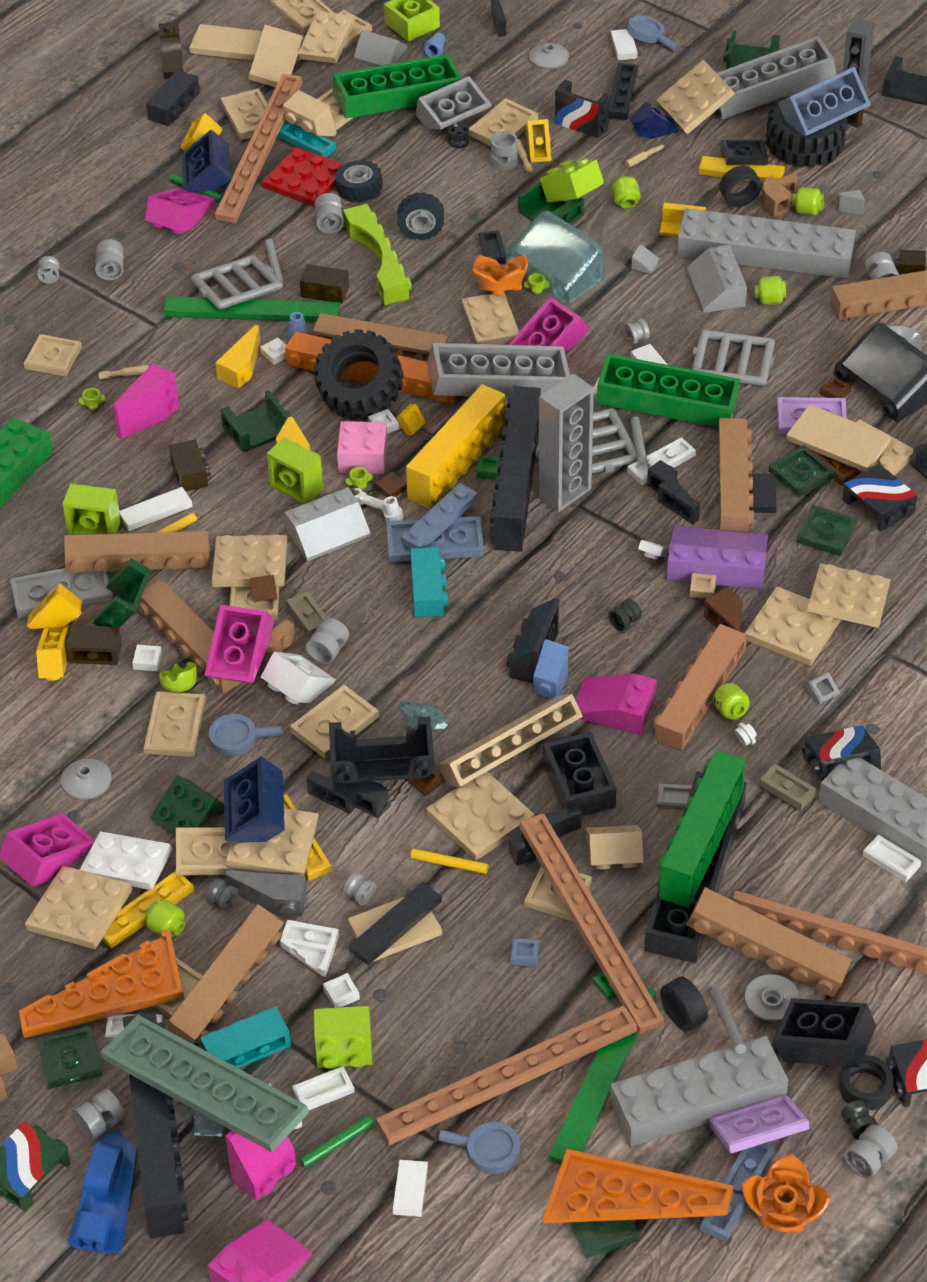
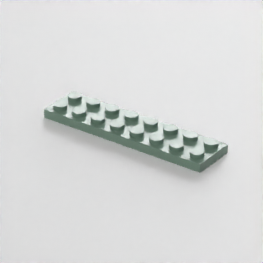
[101,1015,309,1153]

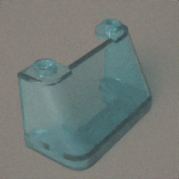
[506,211,604,304]

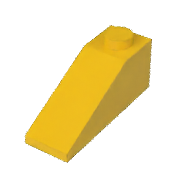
[215,325,261,389]
[36,625,69,681]

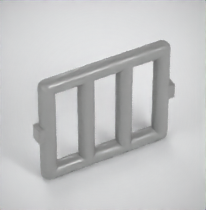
[191,255,283,309]
[692,330,775,386]
[592,408,638,473]

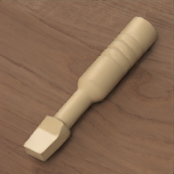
[517,139,533,173]
[624,144,664,168]
[98,365,149,380]

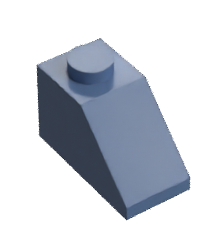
[534,639,569,699]

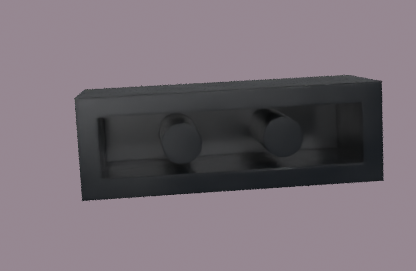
[146,70,200,126]

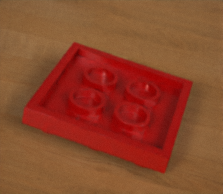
[262,147,345,207]

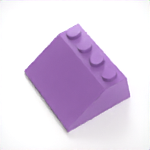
[667,526,768,589]

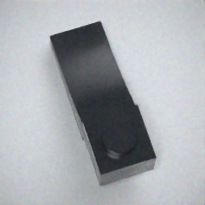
[647,460,700,525]
[306,771,388,818]
[509,805,582,866]

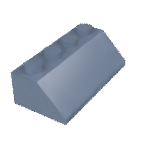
[777,67,871,137]

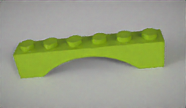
[343,204,412,305]

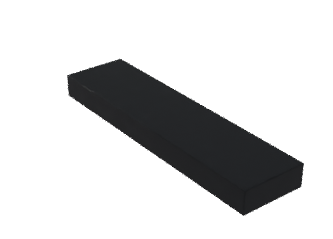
[608,63,638,120]
[349,882,442,966]

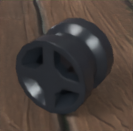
[449,123,469,149]

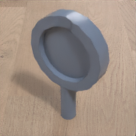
[627,15,678,52]
[209,714,282,756]
[439,1122,520,1174]

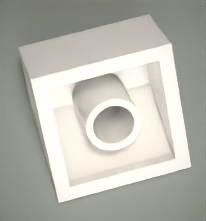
[261,651,336,705]

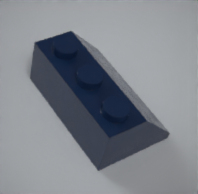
[182,129,232,192]
[224,756,285,842]

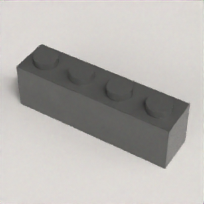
[843,18,874,92]

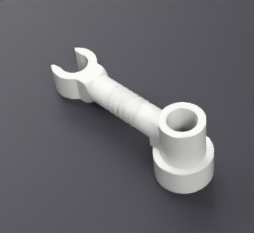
[354,488,404,522]

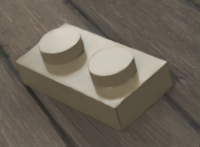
[286,591,327,637]
[759,764,817,810]

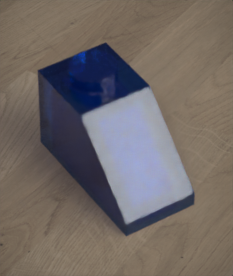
[630,101,680,139]

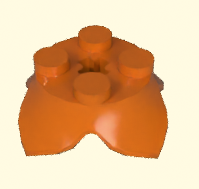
[470,255,528,295]
[742,1153,831,1233]

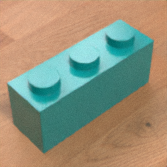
[410,547,448,617]
[200,1007,291,1068]

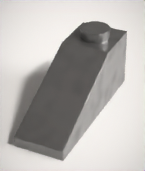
[226,870,306,917]

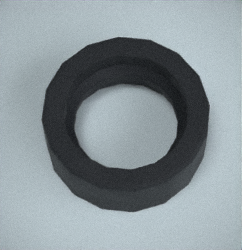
[719,165,762,207]
[660,976,708,1032]
[839,1055,894,1110]

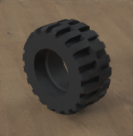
[766,94,847,167]
[313,329,404,420]

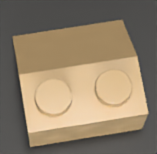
[283,90,337,136]
[586,825,644,869]

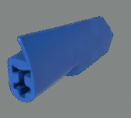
[67,1131,137,1253]

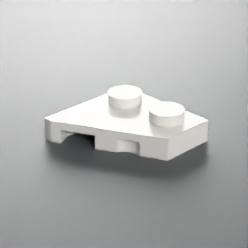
[280,920,339,977]

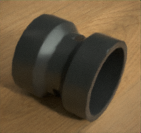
[608,598,642,632]
[841,1100,878,1140]

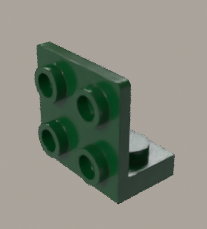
[151,774,224,836]

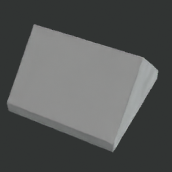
[354,30,407,66]

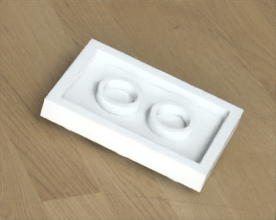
[80,831,172,890]

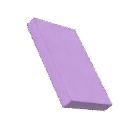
[777,397,847,434]
[709,1094,810,1153]

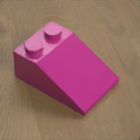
[145,187,216,234]
[508,296,589,352]
[113,364,179,439]
[205,604,274,684]
[575,674,657,735]
[0,813,95,887]
[225,1130,296,1201]
[208,1220,312,1282]

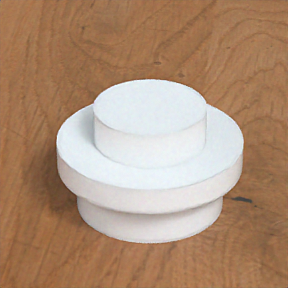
[734,722,757,747]

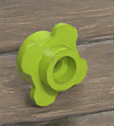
[524,273,550,294]
[78,388,106,410]
[345,467,373,490]

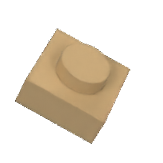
[690,573,716,599]

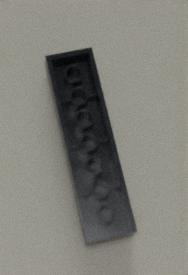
[490,386,541,552]
[644,771,747,963]
[122,1012,189,1239]

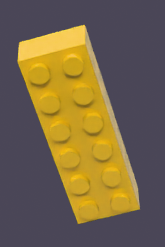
[406,384,507,509]

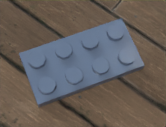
[386,516,484,562]

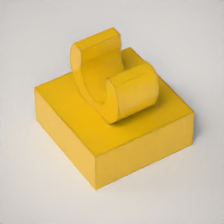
[396,404,426,436]

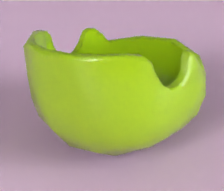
[159,662,197,693]

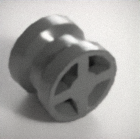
[206,878,238,911]

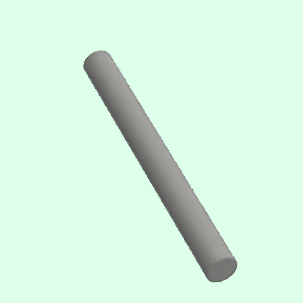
[710,986,746,1054]

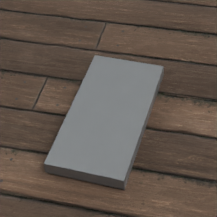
[10,568,113,618]

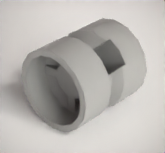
[491,131,518,171]
[315,193,344,234]
[95,239,124,280]
[865,252,899,280]
[306,618,349,664]
[72,1088,126,1141]
[844,1124,898,1179]

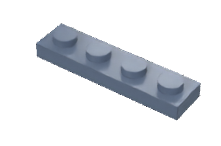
[401,483,478,548]
[700,1143,775,1242]

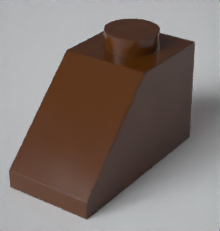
[704,587,743,631]

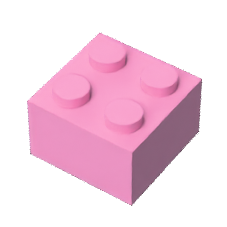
[337,421,388,474]

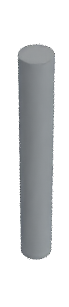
[265,239,284,284]
[630,417,647,464]

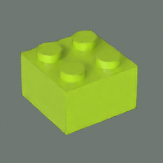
[384,0,440,42]
[540,158,604,202]
[267,437,323,504]
[63,484,121,535]
[314,1006,373,1069]

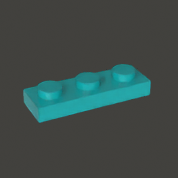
[277,121,337,158]

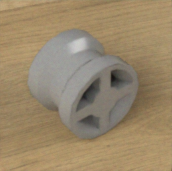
[37,256,60,284]
[624,318,650,345]
[343,872,377,905]

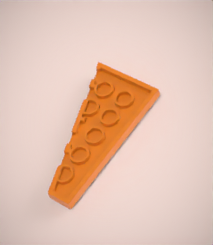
[19,929,185,1038]
[543,1149,734,1223]

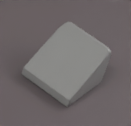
[838,190,864,215]
[632,245,659,274]
[803,672,840,704]

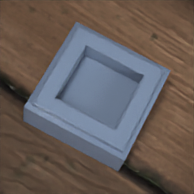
[510,938,540,967]

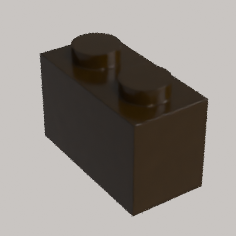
[300,264,349,304]
[169,439,211,492]
[66,625,122,665]

